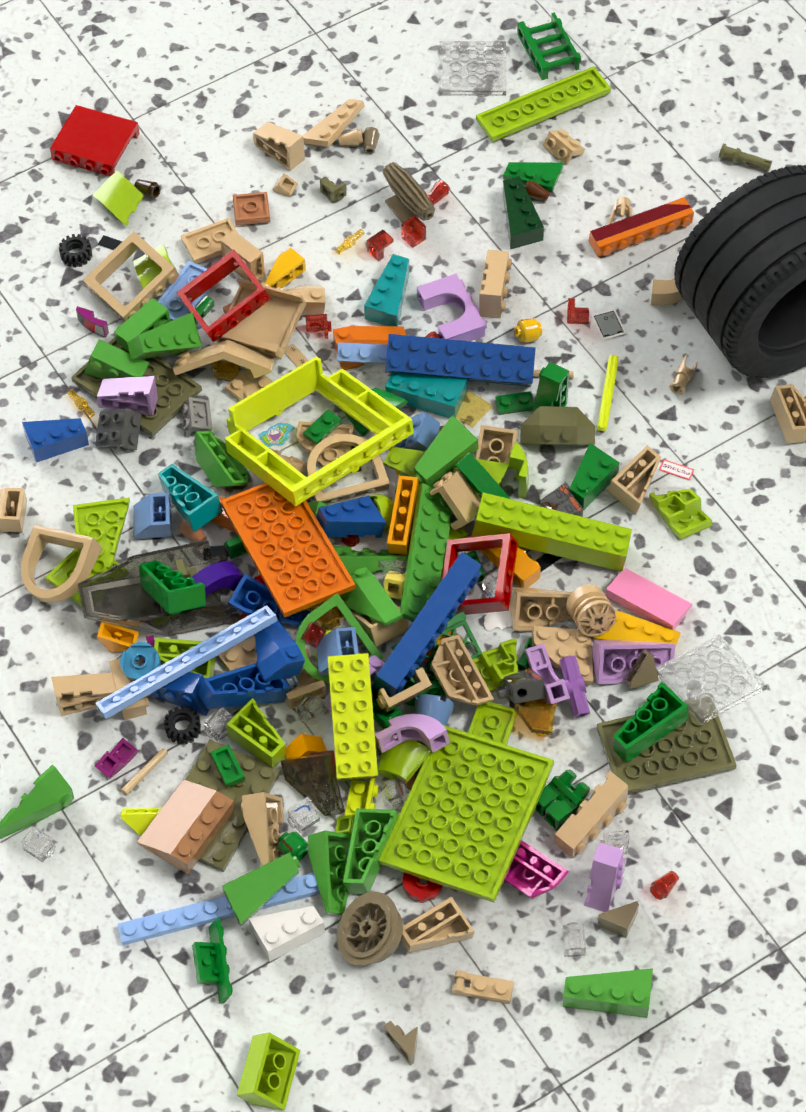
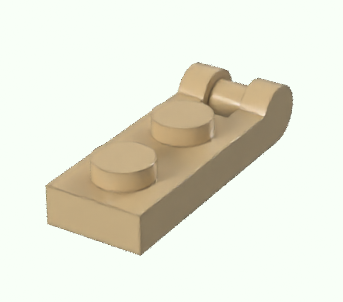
[452,970,514,1004]

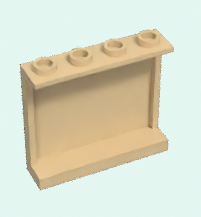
[216,278,306,360]

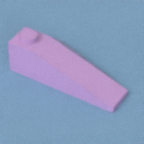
[592,640,675,684]

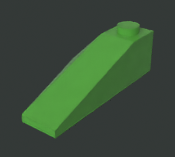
[333,546,408,574]
[339,567,403,626]
[0,764,74,839]
[308,830,351,915]

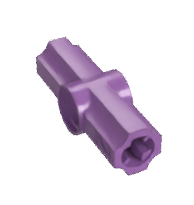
[559,656,590,718]

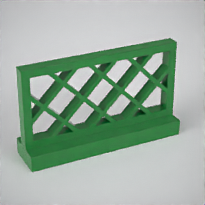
[391,612,482,682]

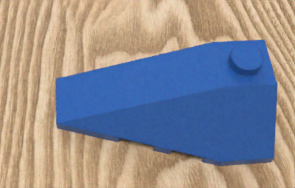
[227,574,310,627]
[254,621,305,682]

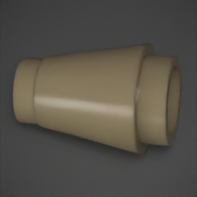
[363,127,380,154]

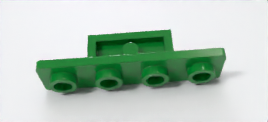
[192,919,233,1003]

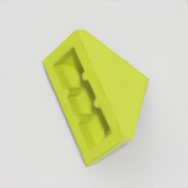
[121,807,162,836]

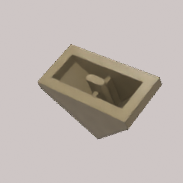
[624,649,659,688]
[598,901,639,938]

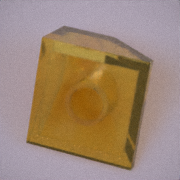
[514,699,558,737]

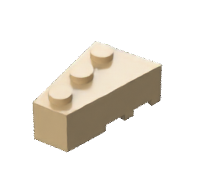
[253,122,305,171]
[770,384,806,444]
[607,445,661,514]

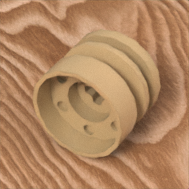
[566,584,616,637]

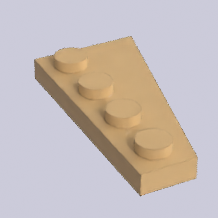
[303,99,365,147]

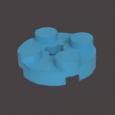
[120,642,161,681]

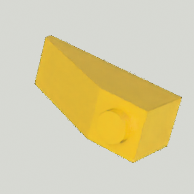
[265,247,306,288]

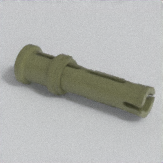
[718,143,772,172]

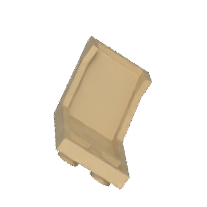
[173,340,275,378]

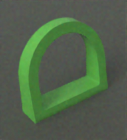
[295,593,384,683]

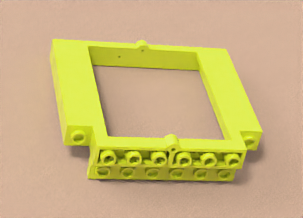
[225,356,414,506]

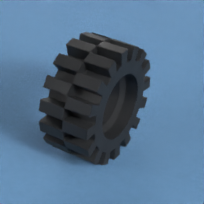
[59,234,92,267]
[164,706,201,745]

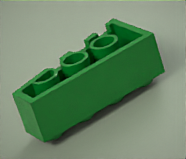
[139,560,206,614]
[613,681,688,763]

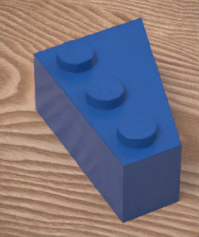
[22,418,89,463]
[316,496,386,538]
[149,672,210,716]

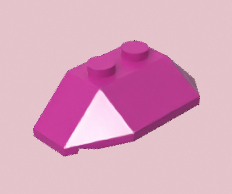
[504,840,569,899]

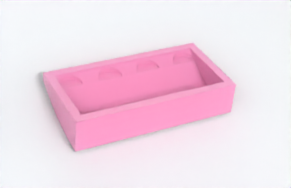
[606,568,692,630]

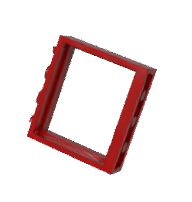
[176,249,272,342]
[441,533,518,616]

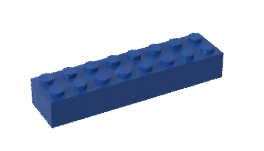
[385,334,536,387]
[372,552,481,697]

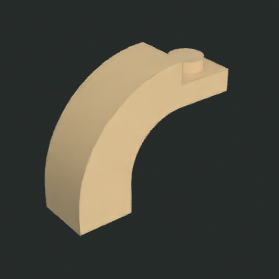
[651,279,683,305]

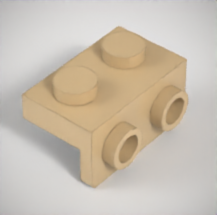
[543,129,585,165]

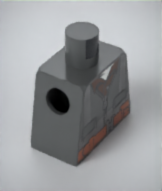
[540,484,583,517]
[495,668,546,704]

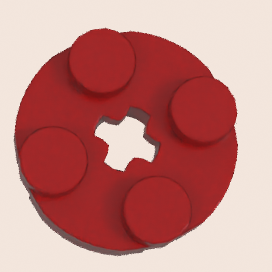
[402,873,443,903]

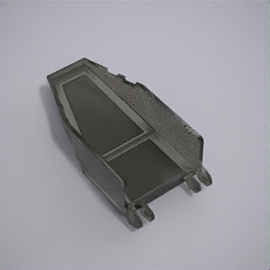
[78,540,241,636]

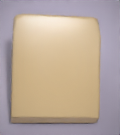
[272,173,298,197]

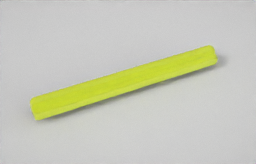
[597,355,619,432]

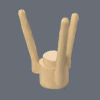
[607,197,632,225]

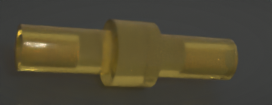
[335,229,365,255]
[67,389,95,417]

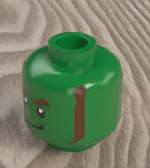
[278,832,308,861]

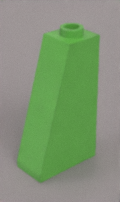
[414,416,479,486]
[222,852,301,926]

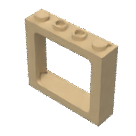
[83,231,180,322]

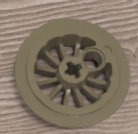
[337,892,403,966]

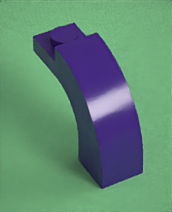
[191,561,244,610]

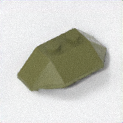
[520,406,595,445]

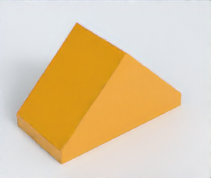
[97,620,139,652]
[285,733,328,768]

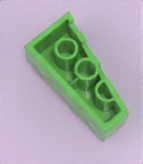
[127,312,202,360]
[343,808,399,894]
[562,968,653,1018]

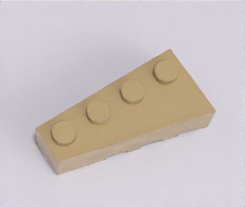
[479,250,512,318]

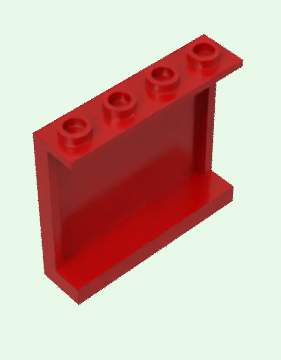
[50,105,140,176]

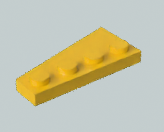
[593,610,681,648]

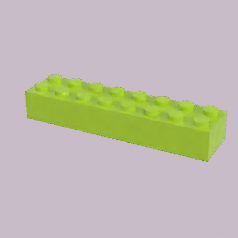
[472,493,632,572]

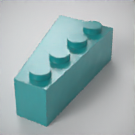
[364,254,410,326]
[385,372,467,418]
[158,464,223,532]

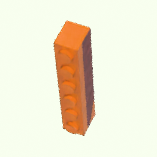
[589,197,694,257]

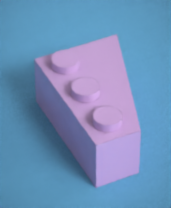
[97,376,158,416]
[584,842,626,912]

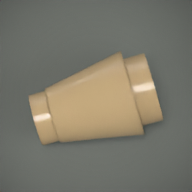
[338,129,364,146]

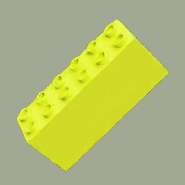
[328,653,378,781]

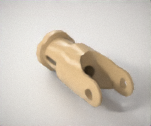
[669,355,698,395]

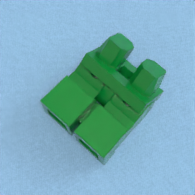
[535,770,590,831]

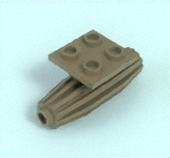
[383,162,435,224]

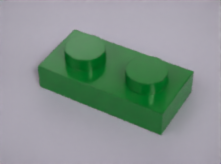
[495,391,534,415]
[303,410,342,445]
[210,744,245,788]

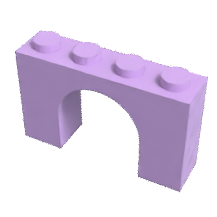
[417,274,487,341]

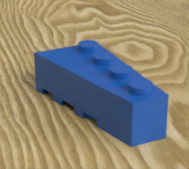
[198,663,290,709]

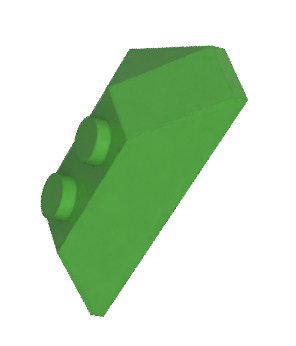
[195,431,249,487]

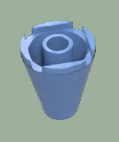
[414,694,454,747]

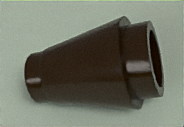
[134,179,161,199]

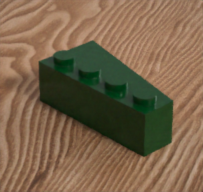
[503,176,544,250]

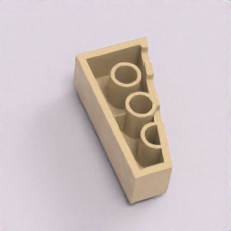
[554,771,628,858]

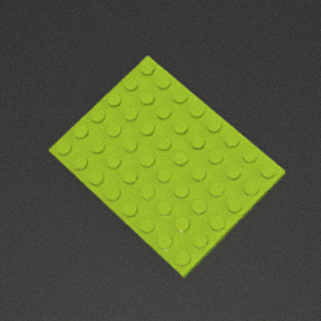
[378,725,554,903]

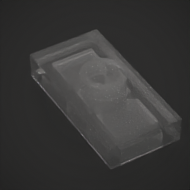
[378,559,407,574]

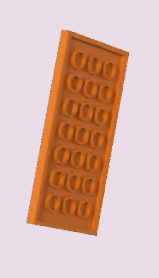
[220,483,356,618]

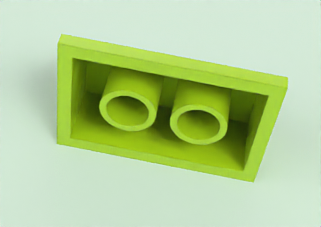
[236,1032,300,1111]

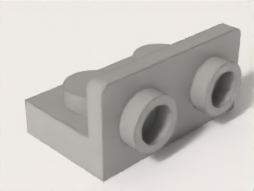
[181,397,213,437]

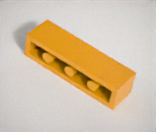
[387,476,419,556]
[471,532,541,588]

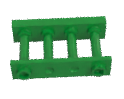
[517,12,581,80]

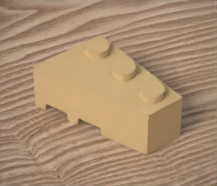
[51,673,116,716]
[400,897,475,953]

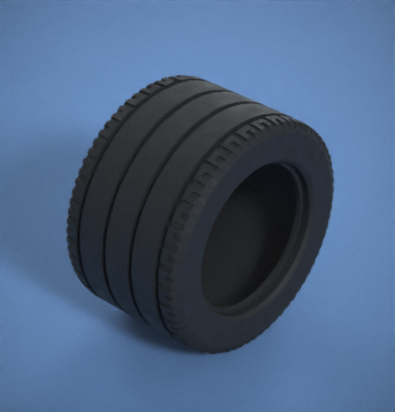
[674,165,806,378]

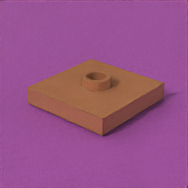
[232,192,271,226]

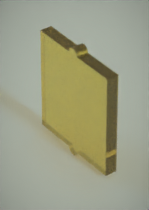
[456,390,492,428]

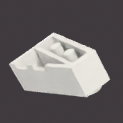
[248,906,325,962]

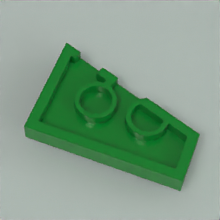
[503,162,563,192]

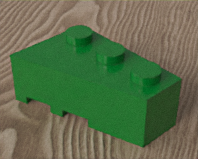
[532,362,569,413]
[569,443,620,511]

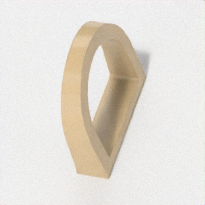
[307,434,390,505]
[21,525,103,603]

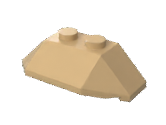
[430,635,494,706]

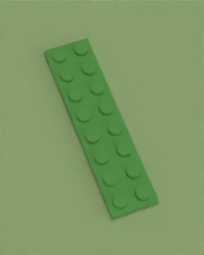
[400,483,452,622]

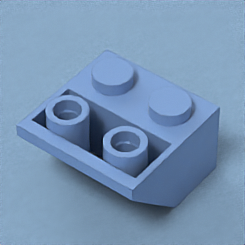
[394,412,440,451]
[133,493,172,539]
[315,627,359,676]

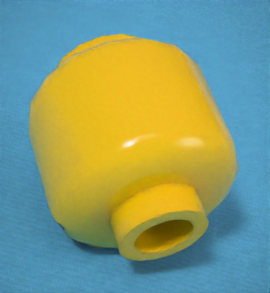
[514,318,542,343]

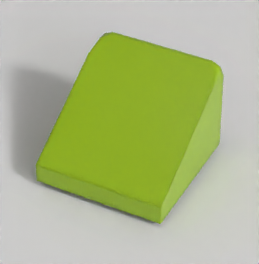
[335,814,355,835]

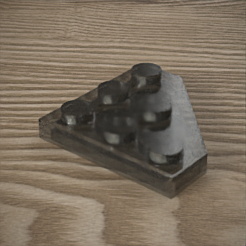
[280,753,345,816]

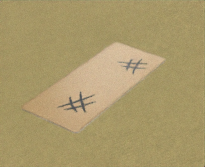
[284,344,309,367]

